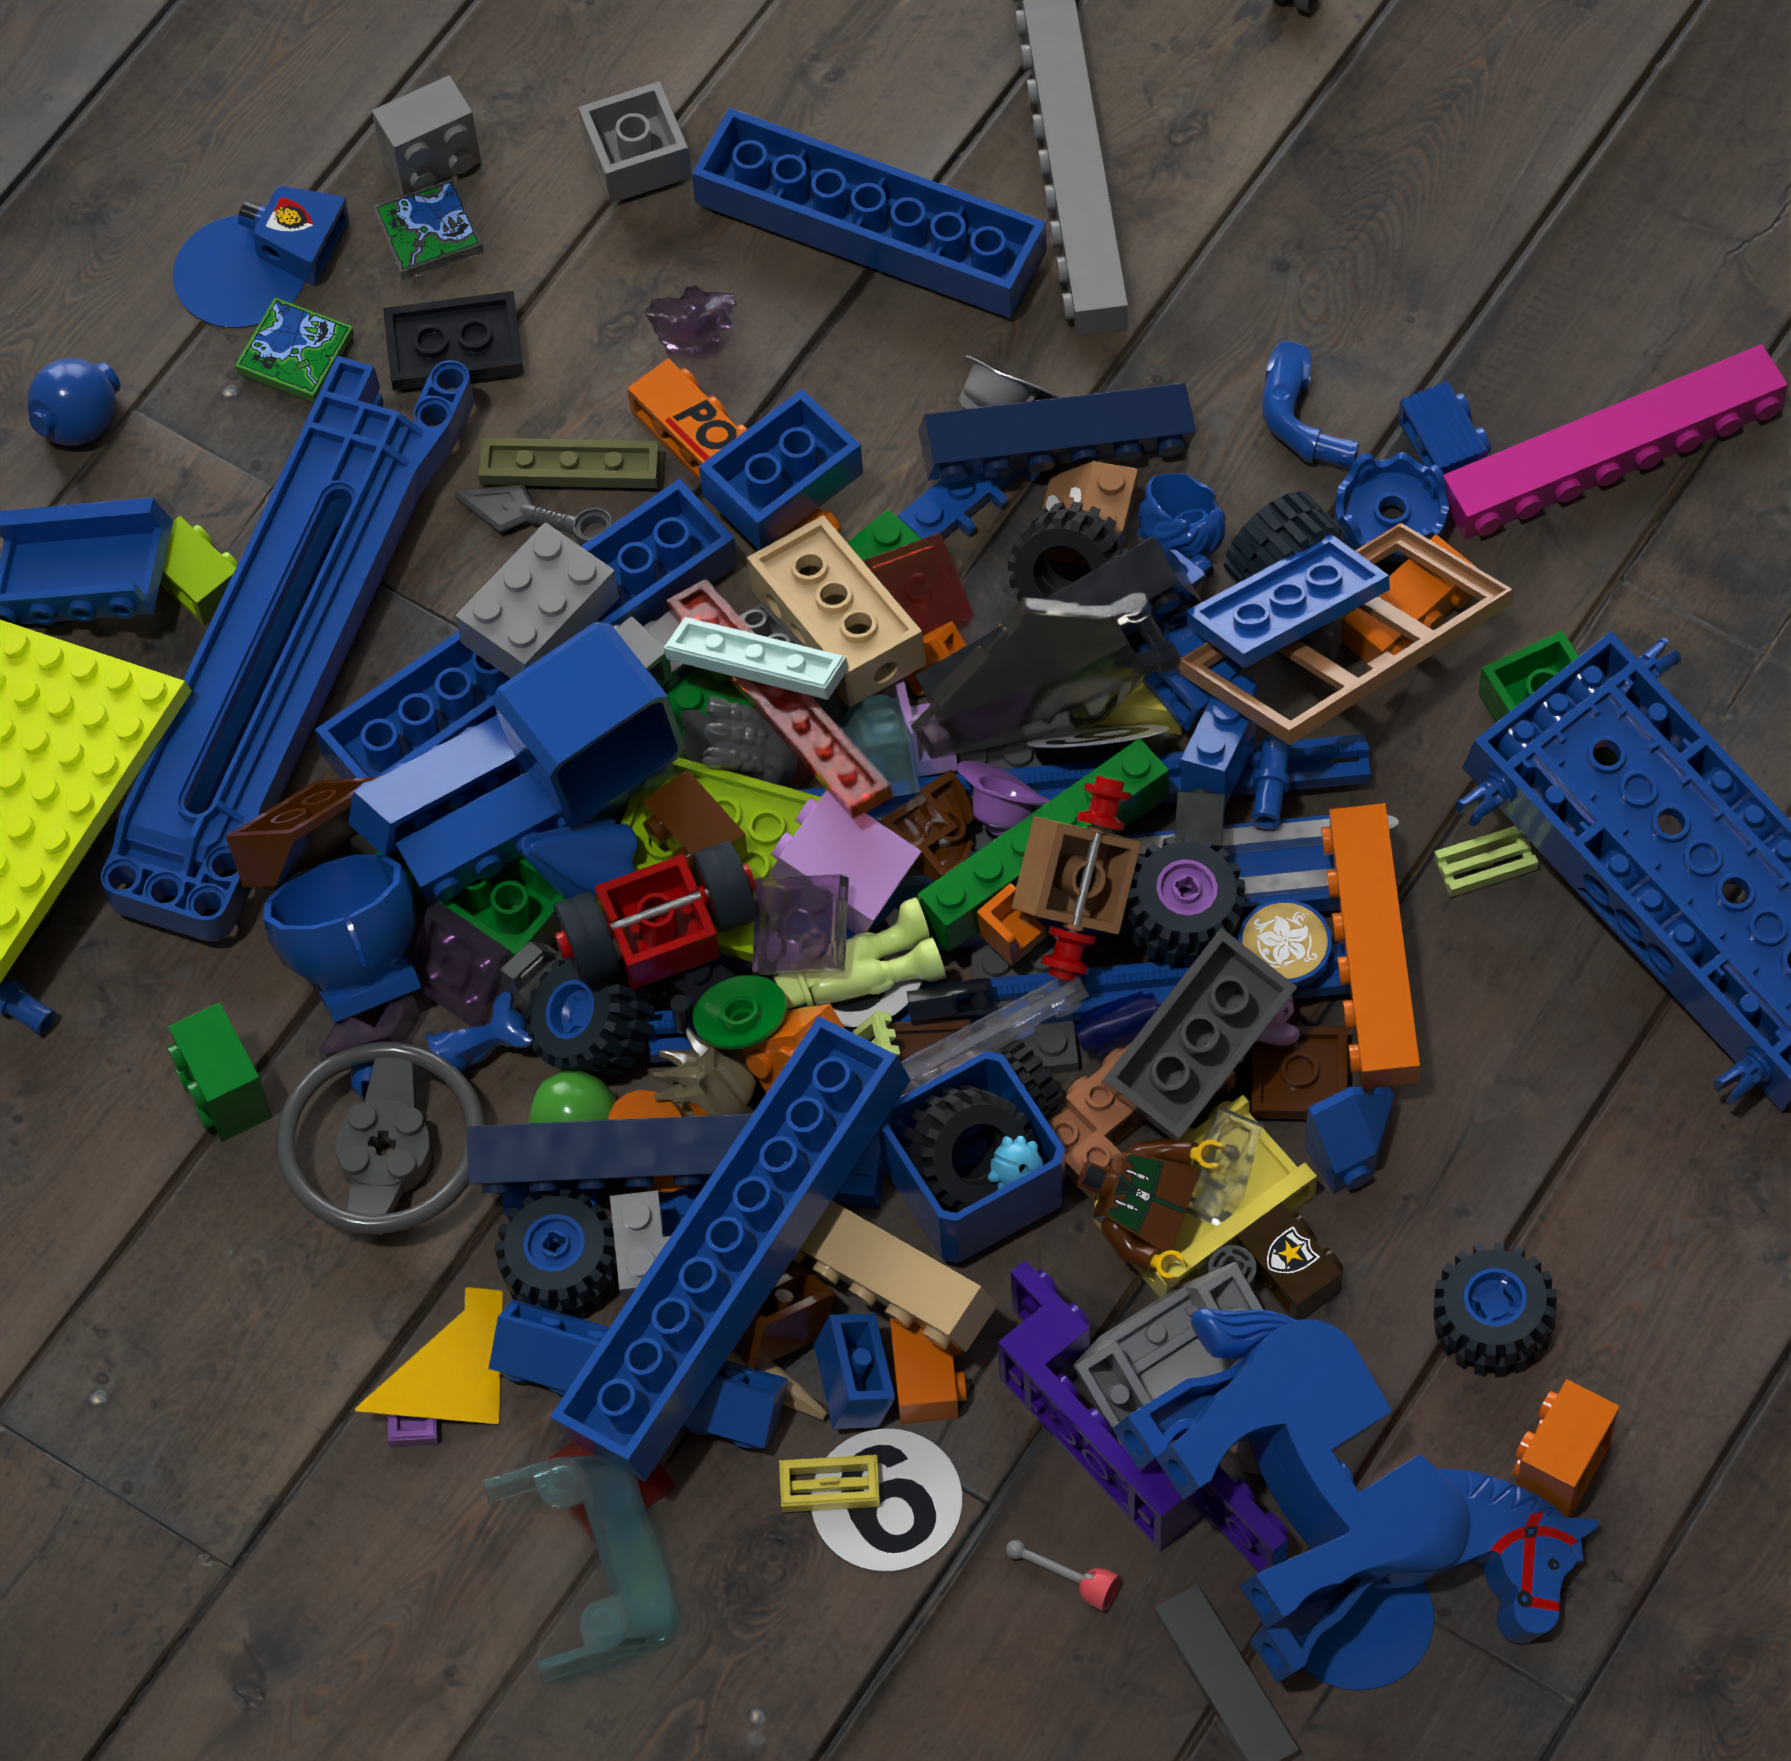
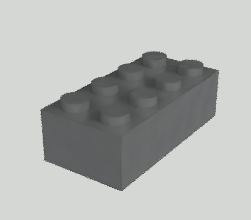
[1100,928,1297,1140]

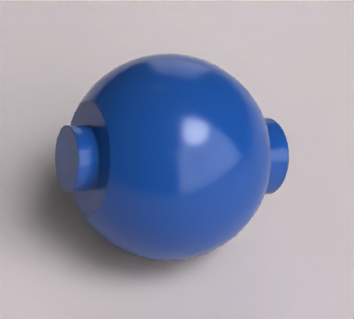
[27,358,120,446]

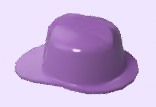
[957,761,1050,837]

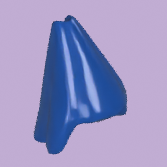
[520,817,638,899]

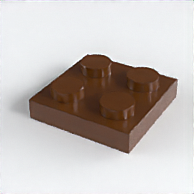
[1251,1025,1348,1119]

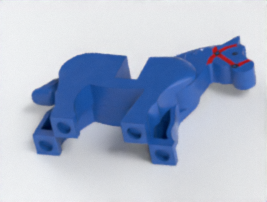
[1112,1308,1599,1683]

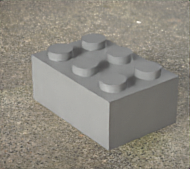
[455,522,619,678]

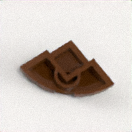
[879,770,974,881]

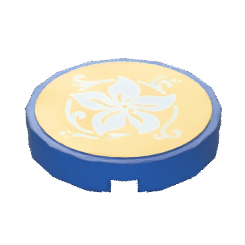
[1238,899,1332,987]

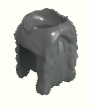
[680,697,800,786]

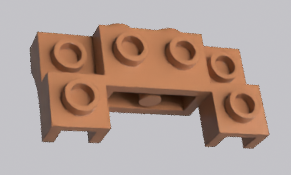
[1047,1043,1236,1203]

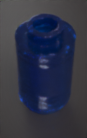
[1074,991,1158,1057]

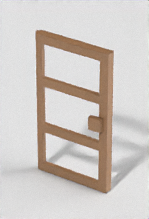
[1175,523,1513,745]

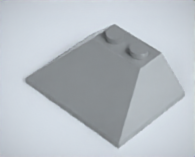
[1073,1262,1263,1469]

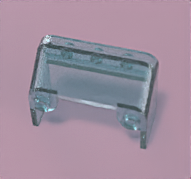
[482,1455,679,1682]

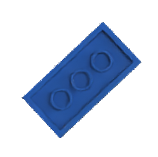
[1186,534,1390,668]

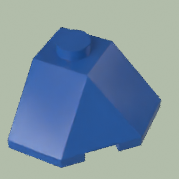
[1305,1087,1394,1194]

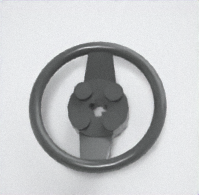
[276,1042,485,1235]

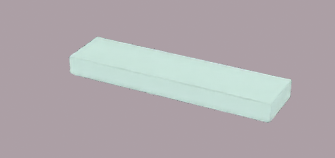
[664,617,849,700]

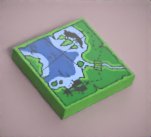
[235,297,354,403]

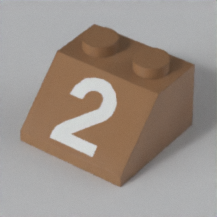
[1042,461,1138,567]

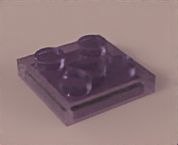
[752,874,849,975]
[410,902,511,1027]

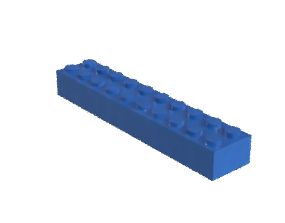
[315,478,738,779]
[550,1016,911,1482]

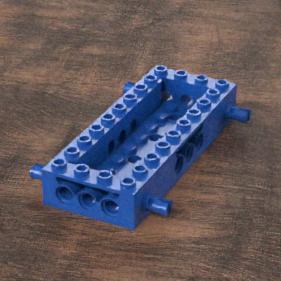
[1456,631,1791,1112]

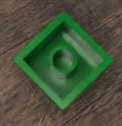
[167,1002,272,1142]

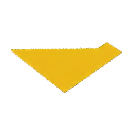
[355,1287,503,1424]

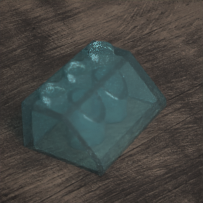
[814,694,920,804]

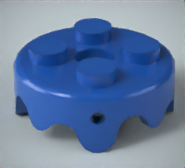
[1335,452,1449,563]

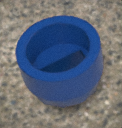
[350,1062,374,1098]

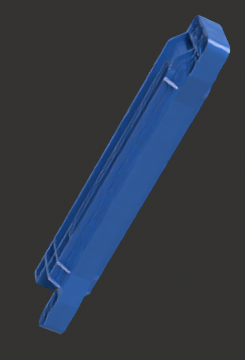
[100,356,474,942]

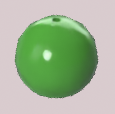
[529,1071,616,1123]

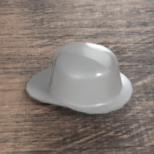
[959,355,1059,409]

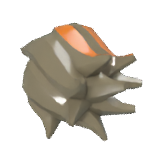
[651,1028,756,1117]

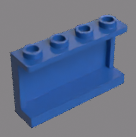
[0,497,173,625]

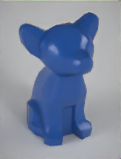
[426,991,534,1072]

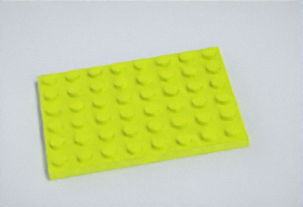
[0,620,192,983]

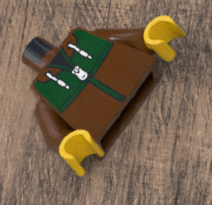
[1077,1138,1227,1286]

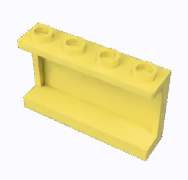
[1094,1095,1317,1297]

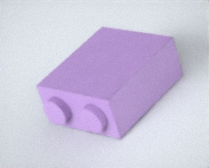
[769,788,921,934]

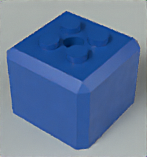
[493,622,685,827]
[879,1051,1066,1263]

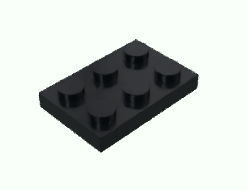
[383,291,524,391]

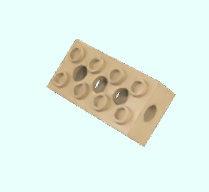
[747,515,926,708]

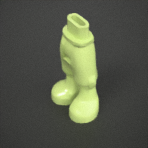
[774,897,946,1010]

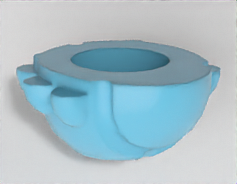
[988,1136,1043,1189]

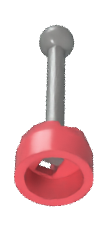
[1006,1540,1121,1612]

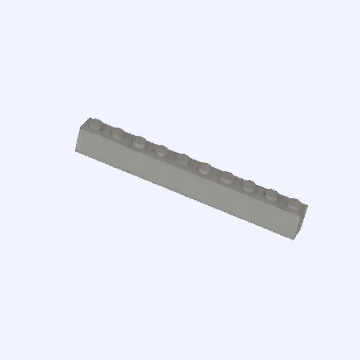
[1012,0,1128,336]

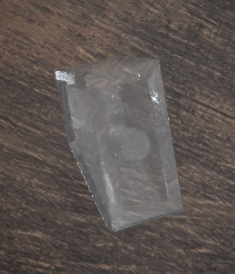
[1186,1106,1263,1226]

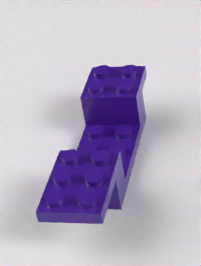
[998,1261,1288,1573]

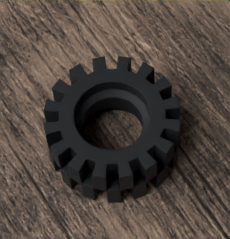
[995,1039,1065,1120]

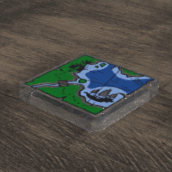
[373,178,484,281]

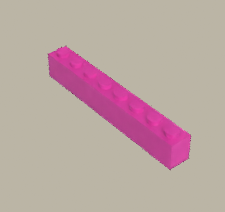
[1444,344,1788,540]

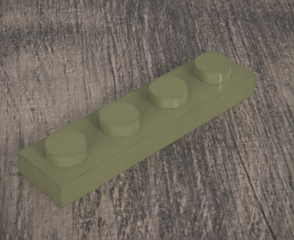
[478,438,660,488]

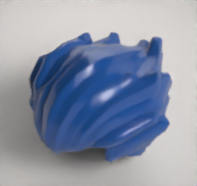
[1136,473,1226,559]

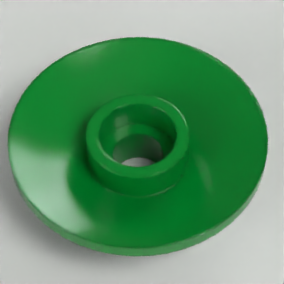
[693,975,787,1049]

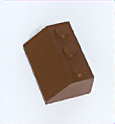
[225,777,379,891]

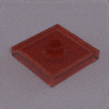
[863,533,974,636]

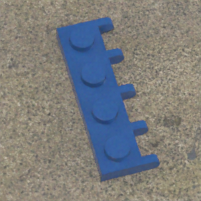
[897,468,1040,558]

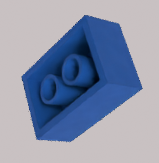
[699,389,863,550]

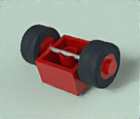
[554,841,758,990]

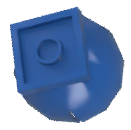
[263,854,421,1023]

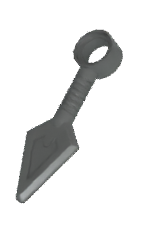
[455,484,613,546]

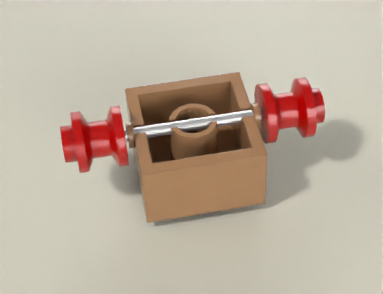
[1011,775,1141,981]

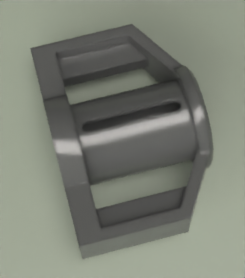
[500,941,565,1023]

